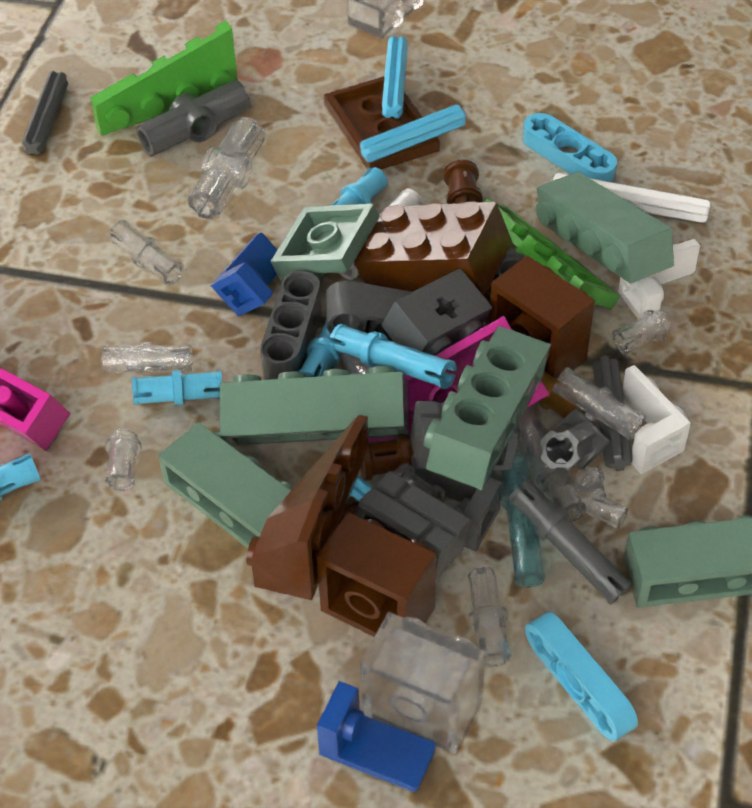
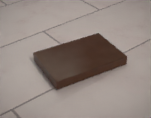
[324,76,440,170]

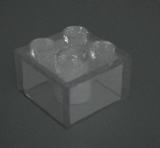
[360,612,486,755]

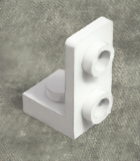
[618,239,700,326]
[622,365,691,474]

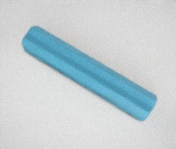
[382,36,408,119]
[360,105,466,163]

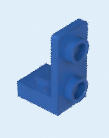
[210,233,277,316]
[317,681,436,792]

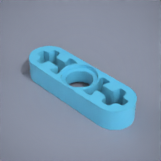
[522,113,617,182]
[525,612,638,742]

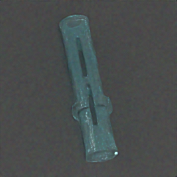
[500,451,546,588]

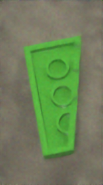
[90,20,238,136]
[485,199,621,309]

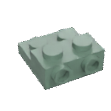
[270,203,380,282]

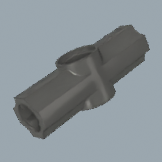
[135,79,250,157]

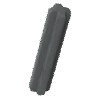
[21,71,68,155]
[592,355,632,471]

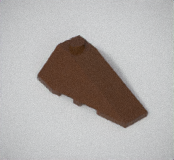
[246,415,368,601]

